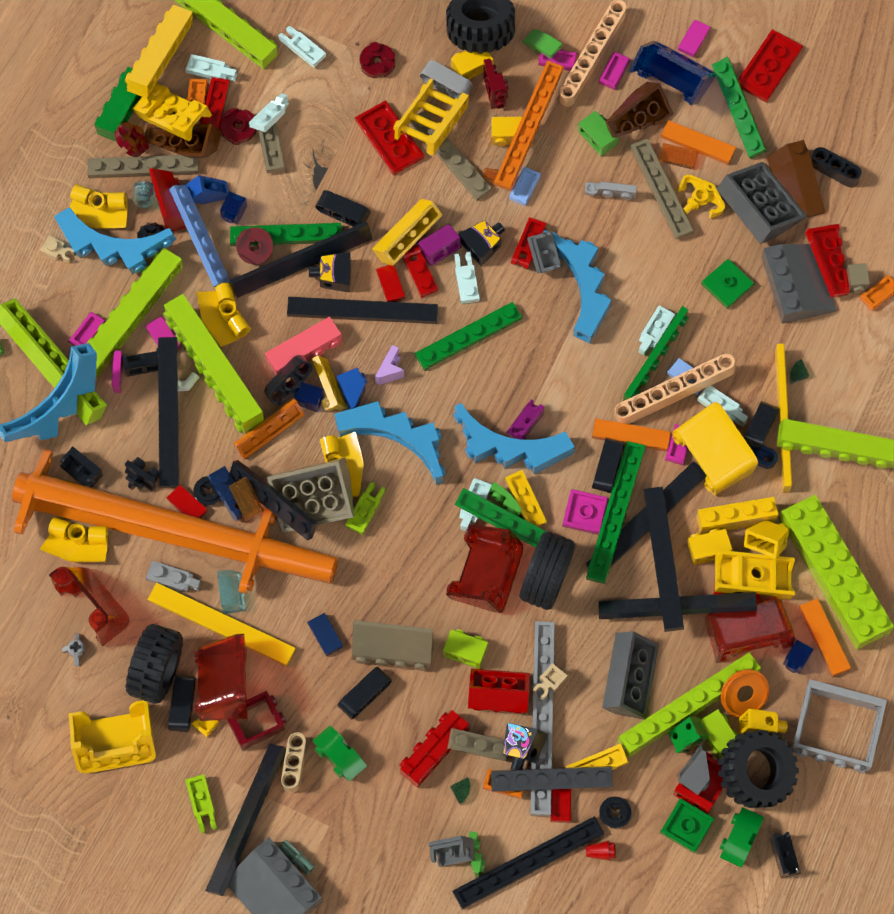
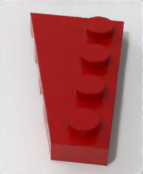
[805,224,850,298]

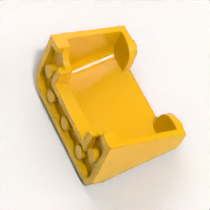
[672,402,758,496]
[68,700,156,774]

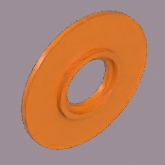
[721,669,769,717]

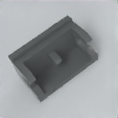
[527,231,562,274]
[429,835,474,867]

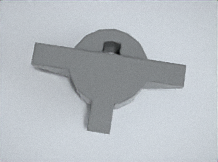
[62,634,86,666]

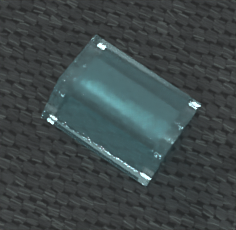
[217,570,246,614]

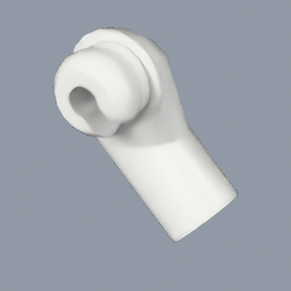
[178,372,199,392]

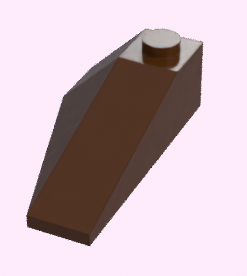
[605,82,673,138]
[144,124,221,158]
[767,140,825,218]

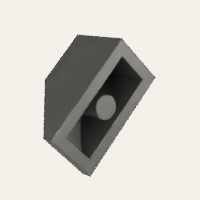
[677,744,710,795]

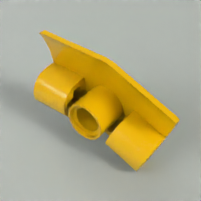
[69,184,128,229]
[196,283,251,347]
[319,432,364,497]
[40,517,108,562]

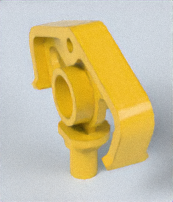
[678,174,725,219]

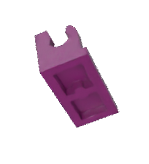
[418,224,462,266]
[506,399,544,440]

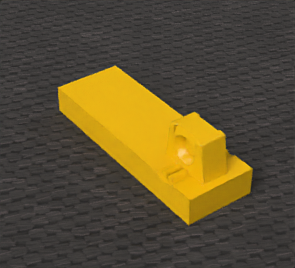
[312,355,347,412]
[504,470,547,527]
[566,743,629,770]

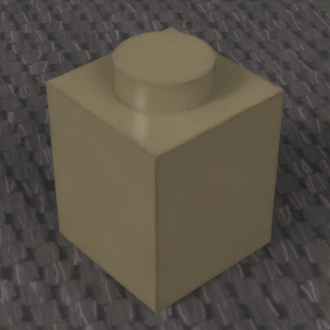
[846,263,870,294]

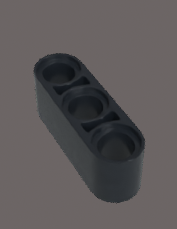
[811,147,862,188]
[315,190,371,227]
[264,355,313,405]
[744,401,779,450]
[592,437,625,493]
[337,666,392,720]
[168,675,196,732]

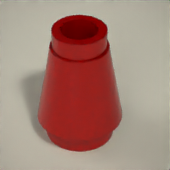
[586,841,616,861]

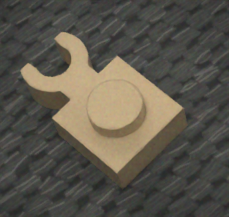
[40,236,76,263]
[533,663,567,700]

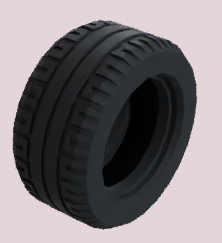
[519,531,576,610]

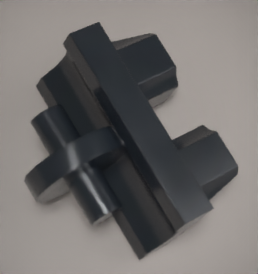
[125,457,159,492]

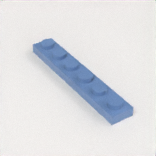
[169,185,231,287]

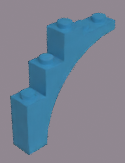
[54,207,177,275]
[543,230,611,344]
[0,343,97,442]
[334,401,446,485]
[453,403,575,474]

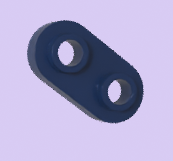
[749,445,778,469]

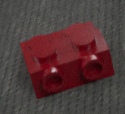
[483,58,509,109]

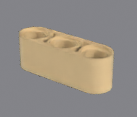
[281,732,307,793]

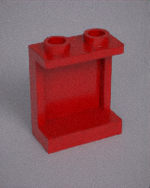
[673,752,723,814]

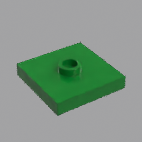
[701,259,754,309]
[660,798,715,854]

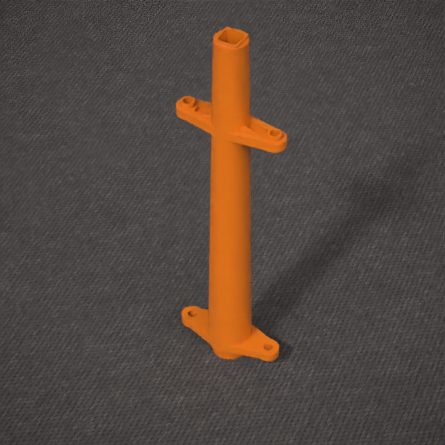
[12,449,338,594]

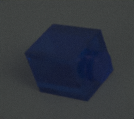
[220,191,247,224]
[294,382,324,412]
[783,639,814,674]

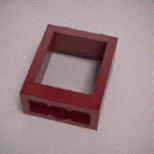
[224,690,286,751]

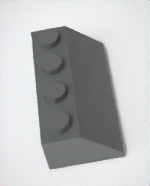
[602,631,659,719]

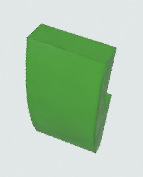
[522,29,562,59]
[490,482,521,517]
[469,831,486,877]

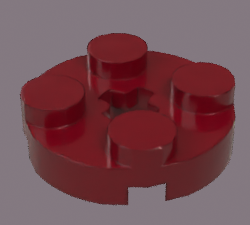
[359,42,395,78]
[220,108,257,145]
[114,122,149,157]
[236,227,273,264]

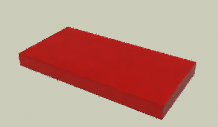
[738,29,803,103]
[355,100,424,175]

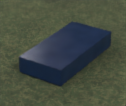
[307,613,343,656]

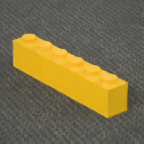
[125,5,193,98]

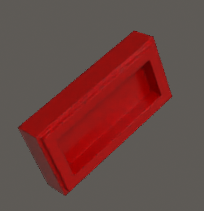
[376,265,405,302]
[166,485,208,518]
[550,789,571,823]

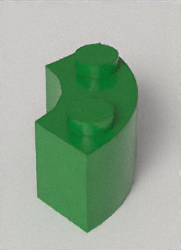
[312,726,367,782]
[719,807,764,868]

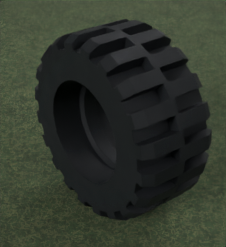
[446,0,515,54]
[125,624,183,704]
[718,730,799,808]

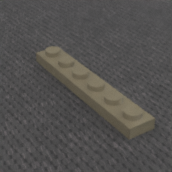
[410,110,491,201]
[631,139,693,240]
[87,155,199,178]

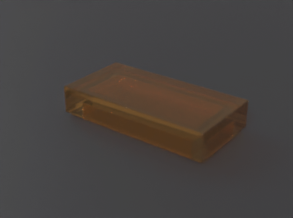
[659,143,699,170]
[229,477,264,521]

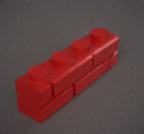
[399,710,470,788]

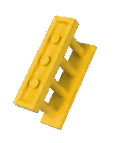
[393,78,469,156]

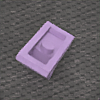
[375,345,404,385]

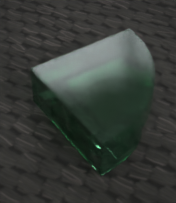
[790,359,809,384]
[450,777,470,805]

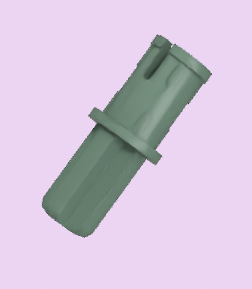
[279,840,315,875]

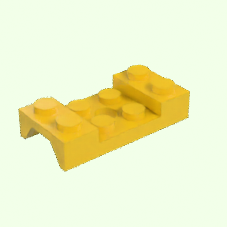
[133,83,212,141]
[715,550,795,600]

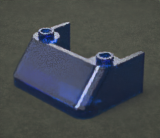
[628,41,716,106]

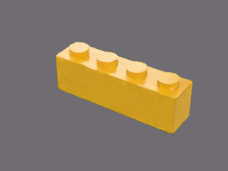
[372,199,442,266]
[696,497,778,534]

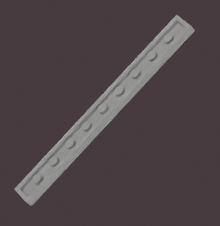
[530,621,555,817]

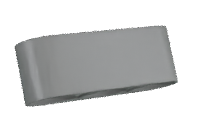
[419,60,474,99]

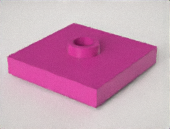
[562,489,609,535]

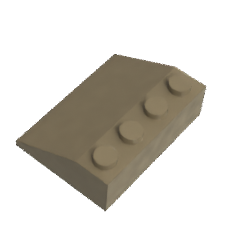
[267,457,354,533]
[352,620,433,671]

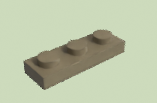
[258,123,285,173]
[447,729,506,761]

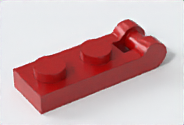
[511,217,547,270]
[402,245,438,298]

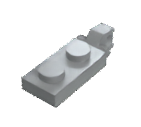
[585,182,637,200]
[146,561,201,592]

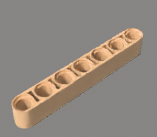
[559,0,626,107]
[615,354,735,424]

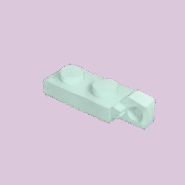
[185,54,238,81]
[249,93,289,132]
[638,305,675,356]
[697,386,748,427]
[459,478,492,532]

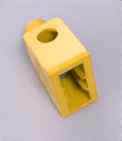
[744,521,789,558]
[738,709,787,734]

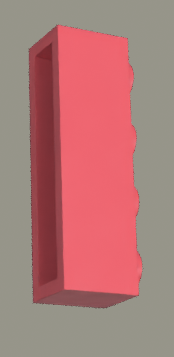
[265,316,342,375]

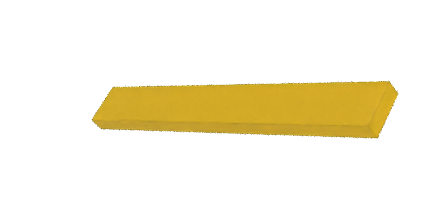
[775,344,792,493]
[147,583,296,667]

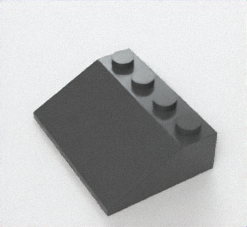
[716,162,807,244]
[761,244,836,324]
[228,837,323,914]

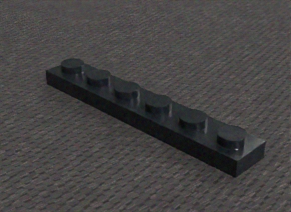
[230,460,318,540]
[491,766,613,792]

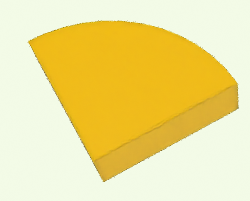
[191,717,220,738]

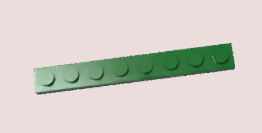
[586,441,646,584]

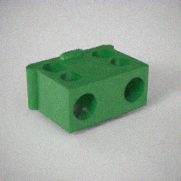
[668,716,709,753]

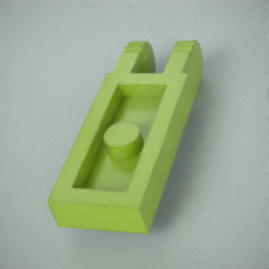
[345,482,386,535]
[185,774,217,833]

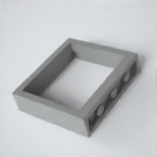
[792,679,887,773]

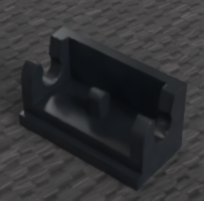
[122,348,158,377]
[60,446,103,487]
[770,832,801,879]

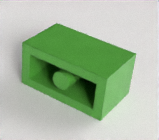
[578,111,619,157]

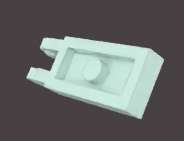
[278,26,326,68]
[454,252,480,304]

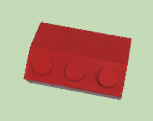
[149,168,186,232]
[468,669,530,714]

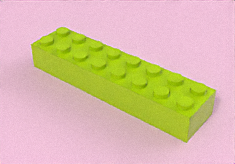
[163,294,264,435]
[779,494,894,650]

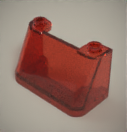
[446,524,523,613]
[49,567,129,647]
[705,596,796,663]
[194,634,248,721]

